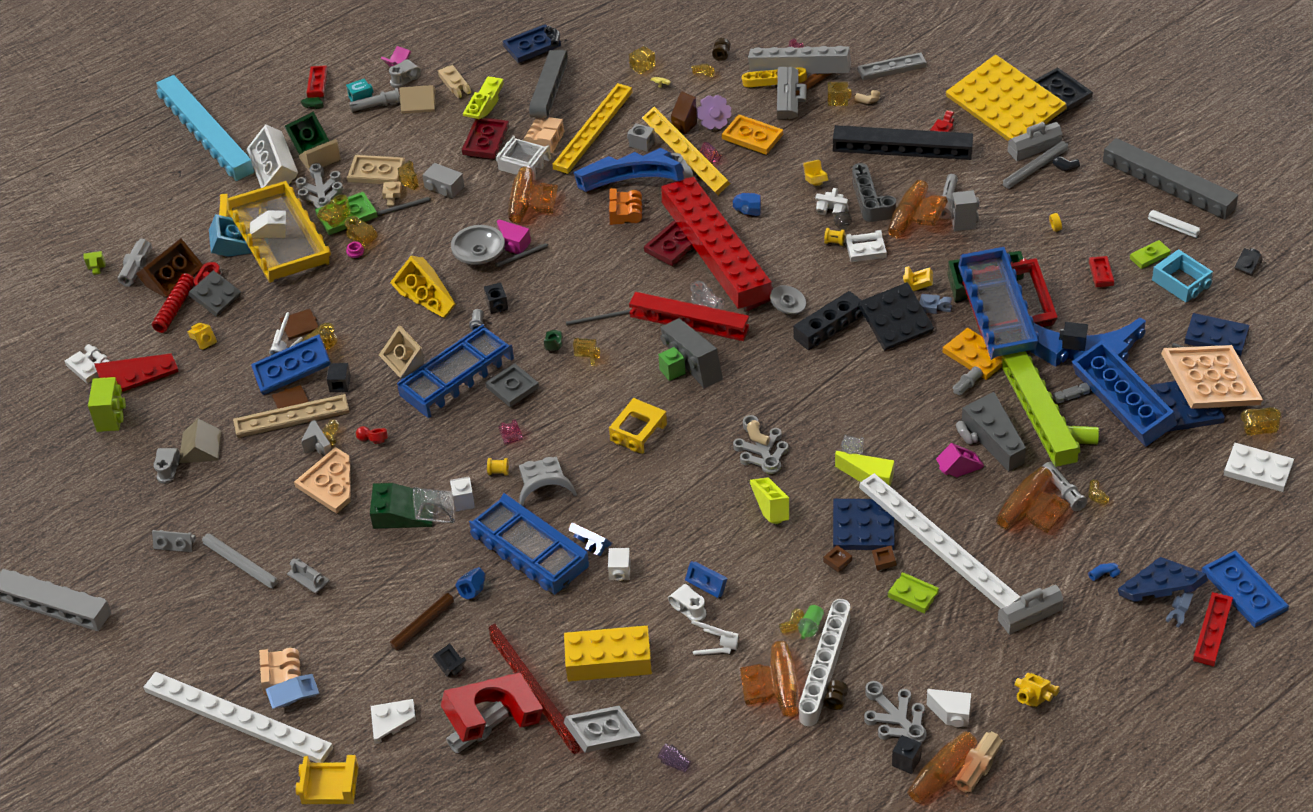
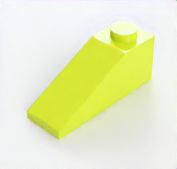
[835,451,894,486]
[750,478,789,524]

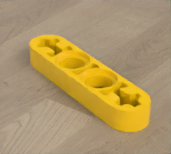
[742,67,807,87]

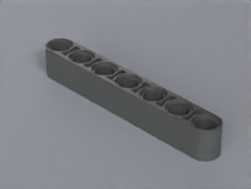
[529,50,568,118]

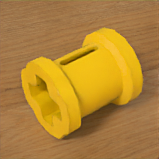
[824,228,845,246]
[487,458,509,476]

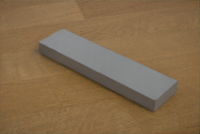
[858,53,927,81]

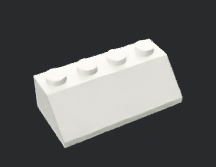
[247,124,298,188]

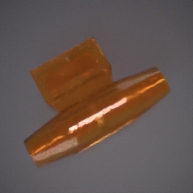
[508,166,558,224]
[888,180,948,238]
[996,467,1070,533]
[740,641,800,717]
[907,731,977,803]

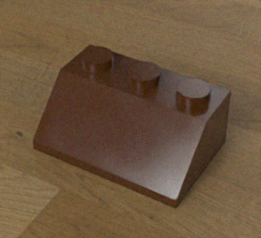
[136,238,203,297]

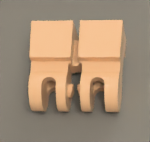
[523,117,565,153]
[259,648,301,695]

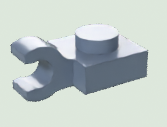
[919,294,952,314]
[1166,591,1193,628]

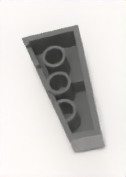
[660,318,723,388]
[962,392,1026,472]

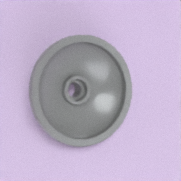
[451,225,505,265]

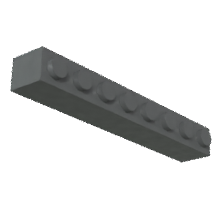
[1103,138,1238,219]

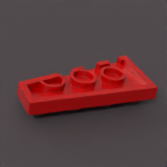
[94,353,179,392]

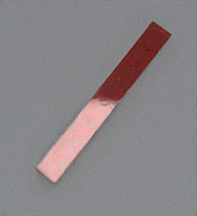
[488,624,580,754]

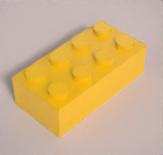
[564,626,652,682]

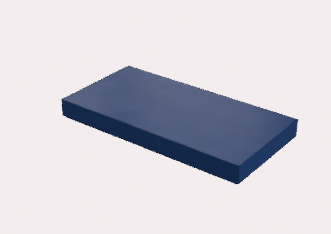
[251,334,331,395]
[1202,550,1289,628]

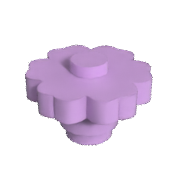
[696,95,731,129]

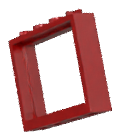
[963,258,1058,338]

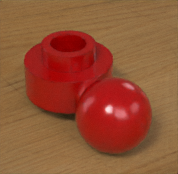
[356,426,388,444]

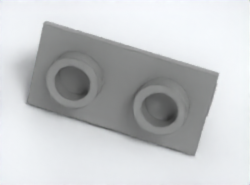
[152,530,196,552]
[287,559,330,594]

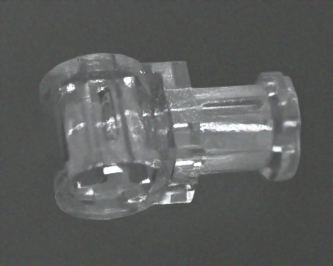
[690,281,725,310]
[841,434,865,454]

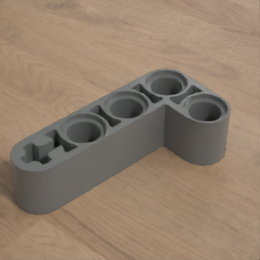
[852,163,896,222]

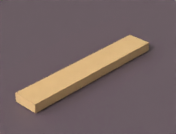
[233,394,350,438]

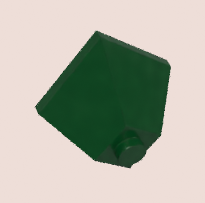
[284,111,329,155]

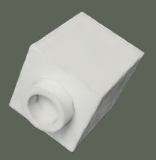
[608,548,630,581]

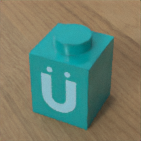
[346,78,374,102]

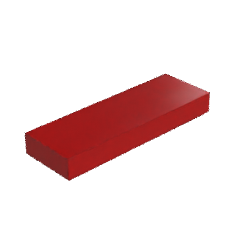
[307,65,328,98]

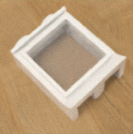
[496,136,551,180]

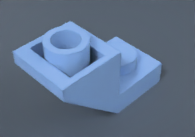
[266,674,319,709]

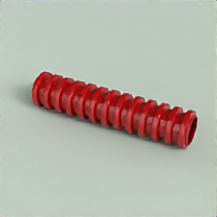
[151,273,194,333]

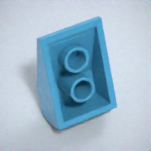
[209,214,269,257]

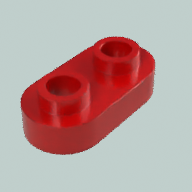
[194,262,220,286]

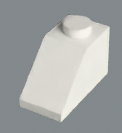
[250,210,286,238]
[450,477,475,511]
[927,689,971,727]

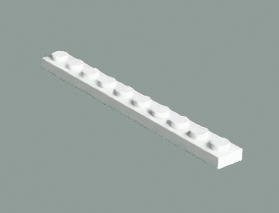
[859,473,1020,609]
[144,672,333,763]

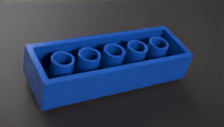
[1072,340,1177,447]

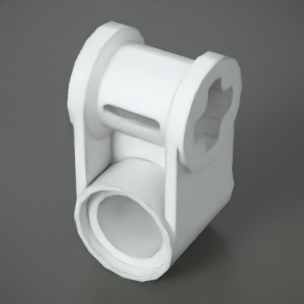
[668,584,706,622]

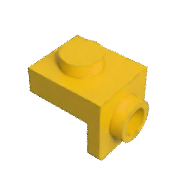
[803,160,828,186]
[903,266,933,291]
[187,323,217,350]

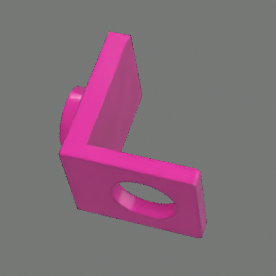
[381,46,411,67]

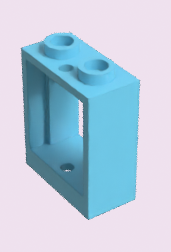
[1152,249,1213,302]

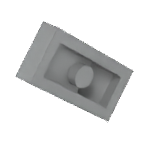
[301,420,332,456]

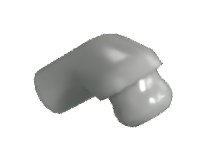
[956,421,978,445]

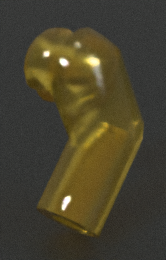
[691,64,715,77]
[322,419,339,446]
[1088,480,1109,505]
[779,608,804,634]

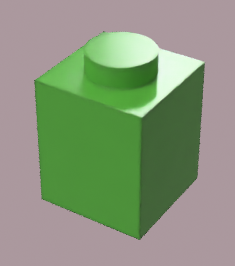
[658,347,685,381]

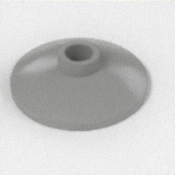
[770,285,806,314]

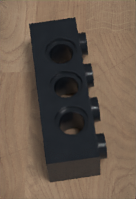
[793,291,864,350]

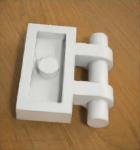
[65,344,109,384]

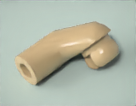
[855,90,880,104]
[747,420,770,446]

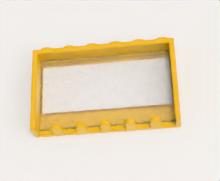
[227,181,331,283]

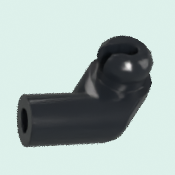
[544,26,560,47]
[1053,156,1080,171]

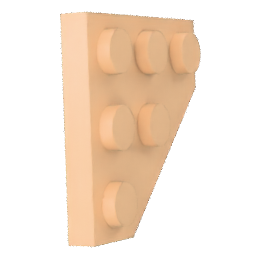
[294,447,351,514]

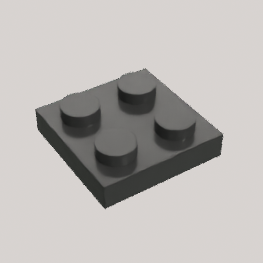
[189,270,241,317]
[485,363,539,407]

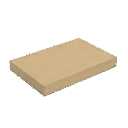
[347,155,405,184]

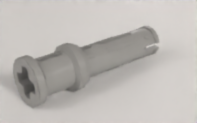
[349,88,401,112]
[935,174,958,219]
[1042,462,1087,511]

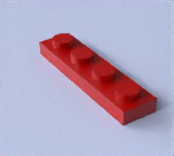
[1193,592,1233,666]

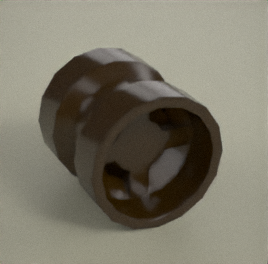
[712,38,731,61]
[823,680,849,710]

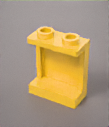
[296,755,359,804]

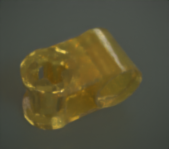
[317,195,351,227]
[345,216,378,247]
[302,323,338,351]
[1241,407,1281,435]

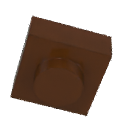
[823,545,852,573]
[872,546,897,571]

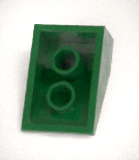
[370,483,435,529]

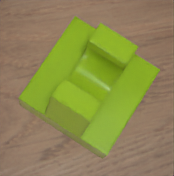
[84,251,106,275]

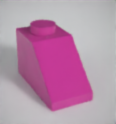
[497,219,531,254]
[936,443,984,477]

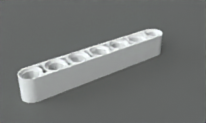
[799,599,850,726]

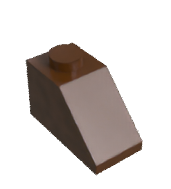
[671,91,697,134]

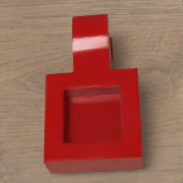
[930,110,954,132]

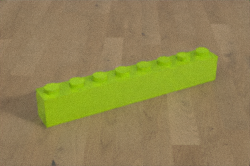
[1002,351,1080,467]

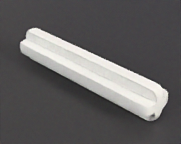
[1148,210,1200,238]

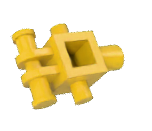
[1014,673,1060,707]

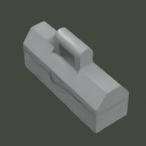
[777,67,807,119]
[1008,122,1062,161]
[998,585,1063,635]

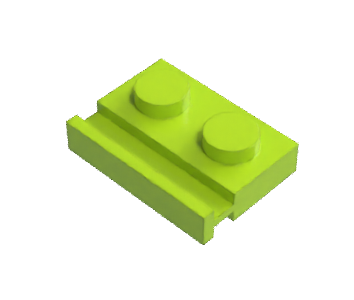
[888,572,939,614]

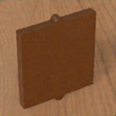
[280,308,319,340]
[272,385,309,409]

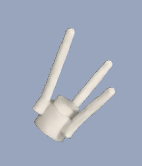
[269,312,303,355]
[691,620,739,655]

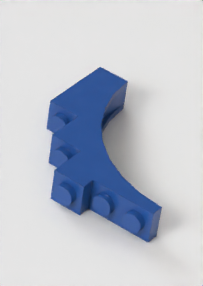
[573,148,684,192]
[1020,317,1146,367]

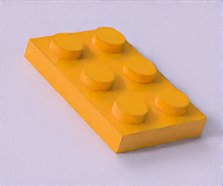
[722,114,783,155]
[943,327,1002,380]

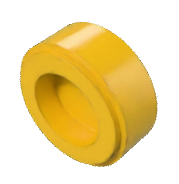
[1049,213,1062,232]

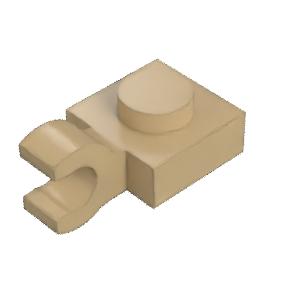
[382,181,402,206]

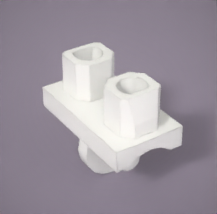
[816,188,849,218]

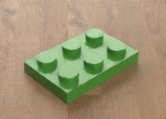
[315,192,378,235]

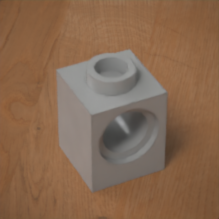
[627,123,655,152]

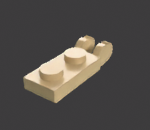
[438,65,471,98]

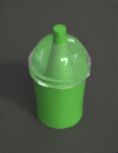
[798,605,824,639]

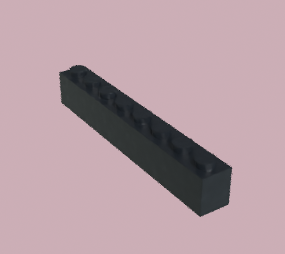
[833,125,973,160]

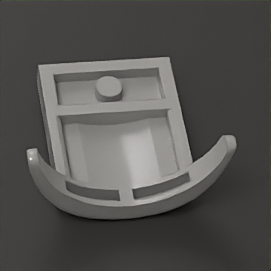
[519,457,577,506]

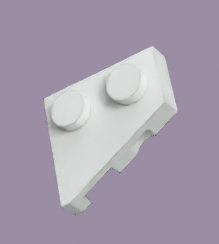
[371,699,416,744]

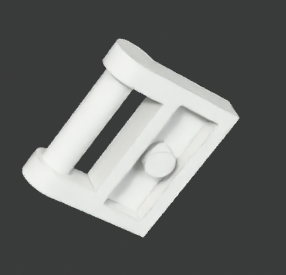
[845,230,887,262]

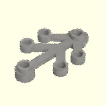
[296,163,343,209]
[733,415,788,474]
[864,681,926,743]

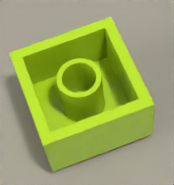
[88,377,126,432]

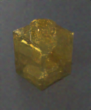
[629,46,655,75]
[828,82,851,106]

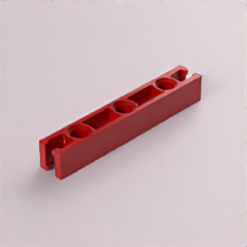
[629,292,749,341]

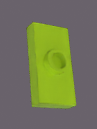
[1130,240,1171,269]

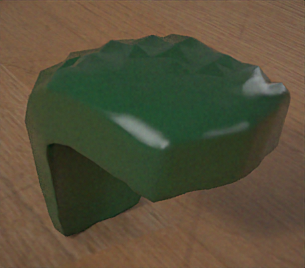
[544,330,563,351]

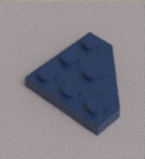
[1118,557,1208,601]

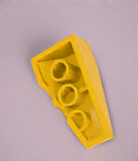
[390,256,456,318]

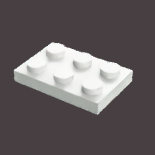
[1224,443,1294,492]

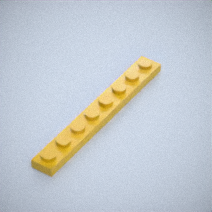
[553,83,633,174]
[642,107,731,195]

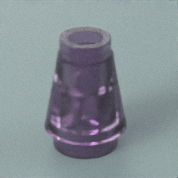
[657,743,691,773]

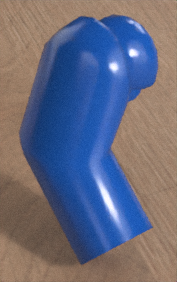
[1088,563,1121,581]

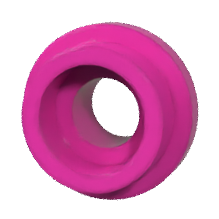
[346,242,364,258]

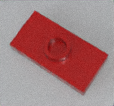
[1089,256,1114,287]

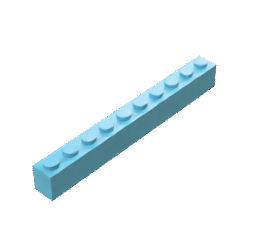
[156,75,254,181]

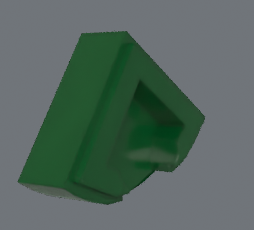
[301,97,324,109]

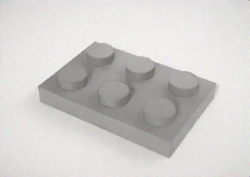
[564,706,641,753]

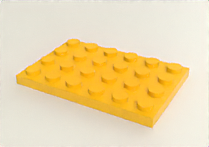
[946,54,1067,141]

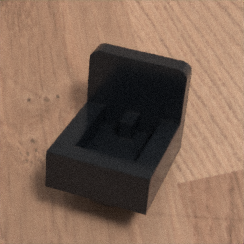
[1234,248,1263,276]
[432,643,467,677]

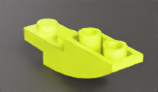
[463,76,504,119]

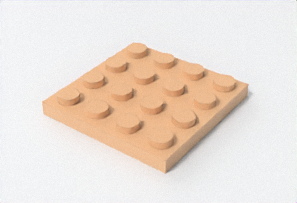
[1161,345,1263,409]

